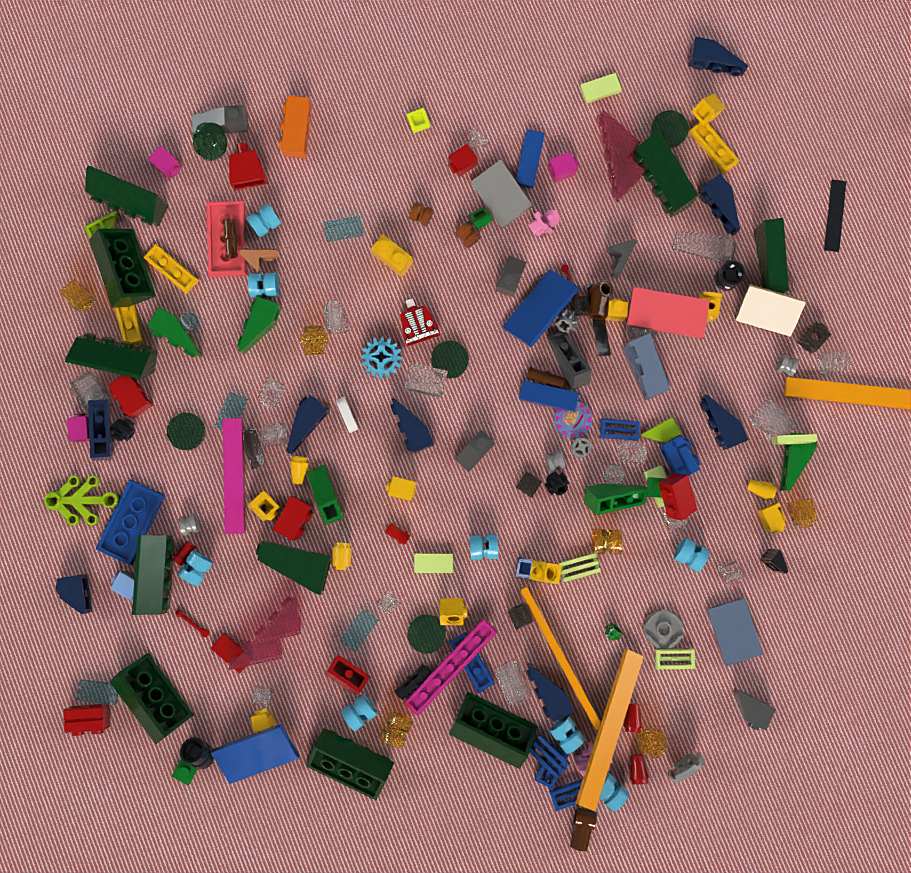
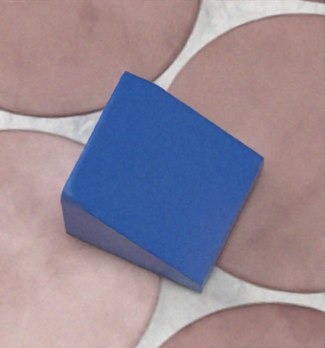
[516,557,532,580]

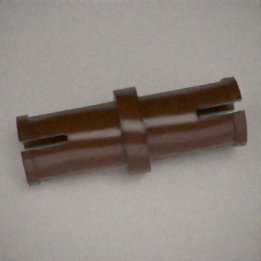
[223,218,238,259]
[526,367,566,389]

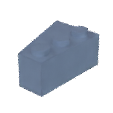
[623,333,670,400]

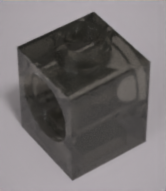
[796,322,832,354]
[507,602,534,630]

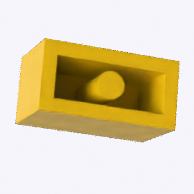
[371,234,413,277]
[386,476,417,502]

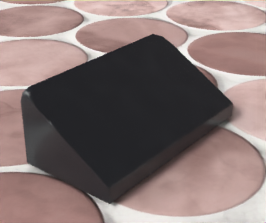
[760,549,788,574]

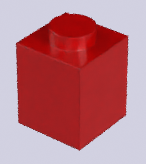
[448,144,478,178]

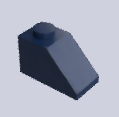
[56,574,92,614]

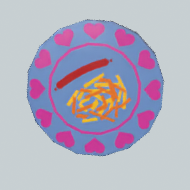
[554,401,592,438]

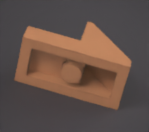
[238,248,278,273]

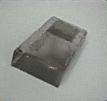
[243,428,265,470]

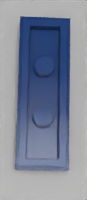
[516,129,545,188]
[519,380,580,413]
[449,631,495,693]

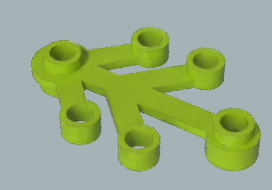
[44,475,119,525]

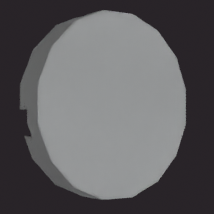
[644,610,683,649]
[667,752,705,783]

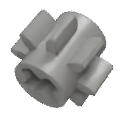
[554,309,580,334]

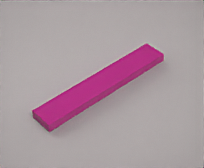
[222,418,245,534]
[404,618,498,717]

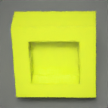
[406,108,430,134]

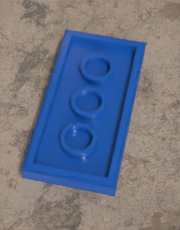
[502,269,579,348]
[96,479,165,565]
[211,724,299,784]

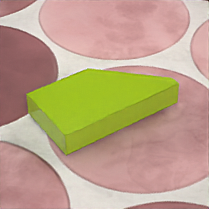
[84,211,118,238]
[641,417,682,443]

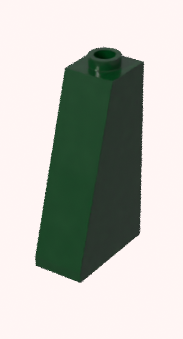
[753,218,789,294]
[256,541,332,595]

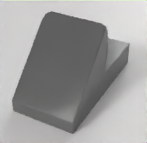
[606,239,637,279]

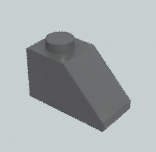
[496,256,527,298]
[455,430,495,472]
[733,688,776,731]

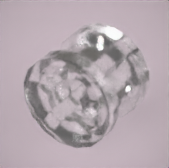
[603,464,624,484]
[376,590,401,615]
[252,685,273,708]

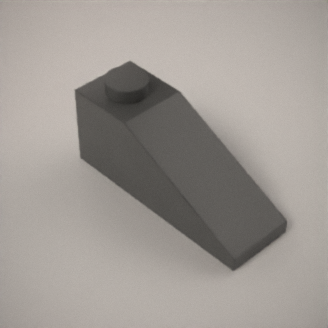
[192,105,248,135]
[547,331,591,390]

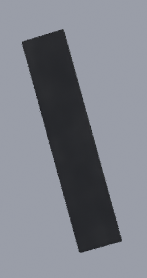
[824,180,846,252]
[586,284,611,356]

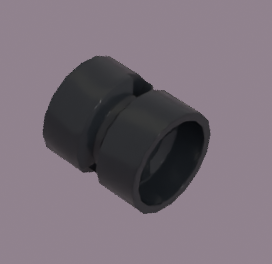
[714,261,745,291]
[180,737,214,770]

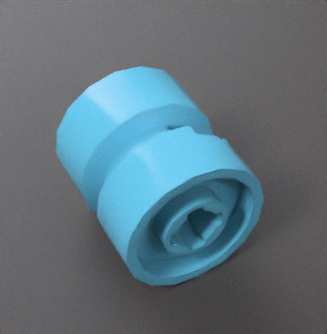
[246,203,282,238]
[248,272,279,298]
[470,534,498,560]
[673,537,710,573]
[177,550,214,587]
[341,694,378,732]
[549,715,586,754]
[599,772,630,812]

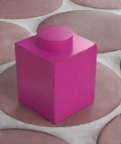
[148,145,182,180]
[548,151,579,183]
[67,413,90,442]

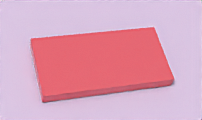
[206,200,247,277]
[626,287,710,339]

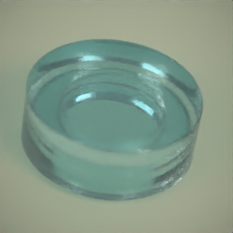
[179,312,199,332]

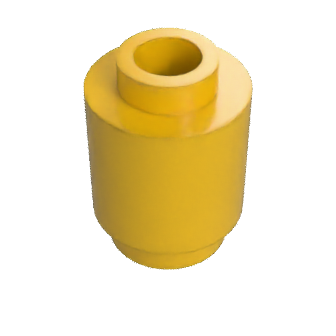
[331,542,352,570]

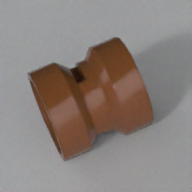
[409,202,434,227]
[455,221,481,248]

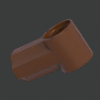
[588,280,614,320]
[570,807,597,852]

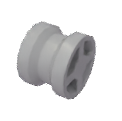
[776,354,799,377]
[571,438,592,458]
[545,450,565,473]
[179,513,200,536]

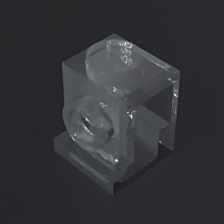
[817,351,851,375]
[258,377,285,408]
[617,440,649,465]

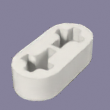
[336,396,359,433]

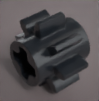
[111,418,136,442]
[544,472,570,495]

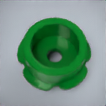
[605,623,623,641]

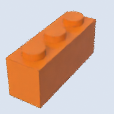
[279,95,312,159]

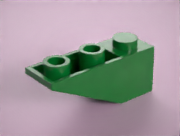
[237,297,282,354]
[147,307,202,358]
[307,465,346,525]

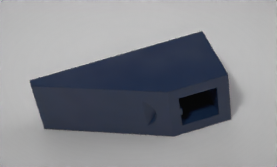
[688,37,748,76]
[698,174,740,236]
[700,395,749,450]
[390,398,435,454]
[526,663,574,722]

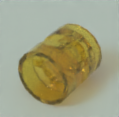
[592,529,622,555]
[379,712,413,748]

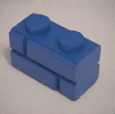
[659,435,701,476]

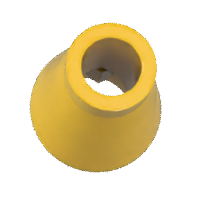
[290,456,309,484]
[746,479,778,501]

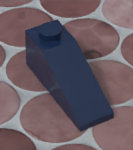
[286,395,329,454]
[88,400,113,461]

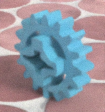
[361,337,403,379]

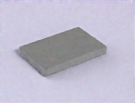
[471,160,533,229]

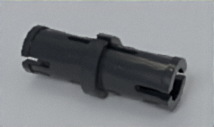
[394,664,431,700]

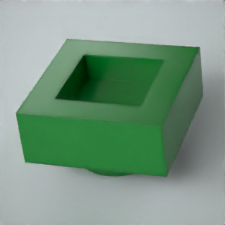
[468,207,493,229]
[647,477,665,498]
[172,759,198,786]

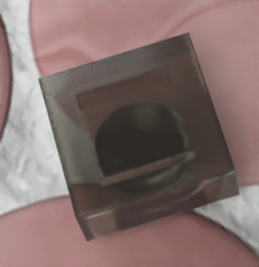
[573,296,590,317]
[515,471,542,498]

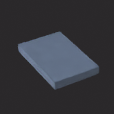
[706,598,763,666]

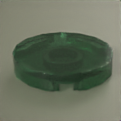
[651,110,689,149]
[193,122,227,161]
[431,341,469,379]
[166,413,206,451]
[407,614,446,654]

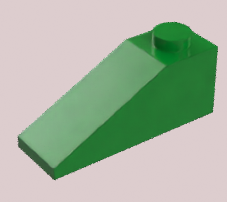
[780,432,817,491]
[584,483,648,515]

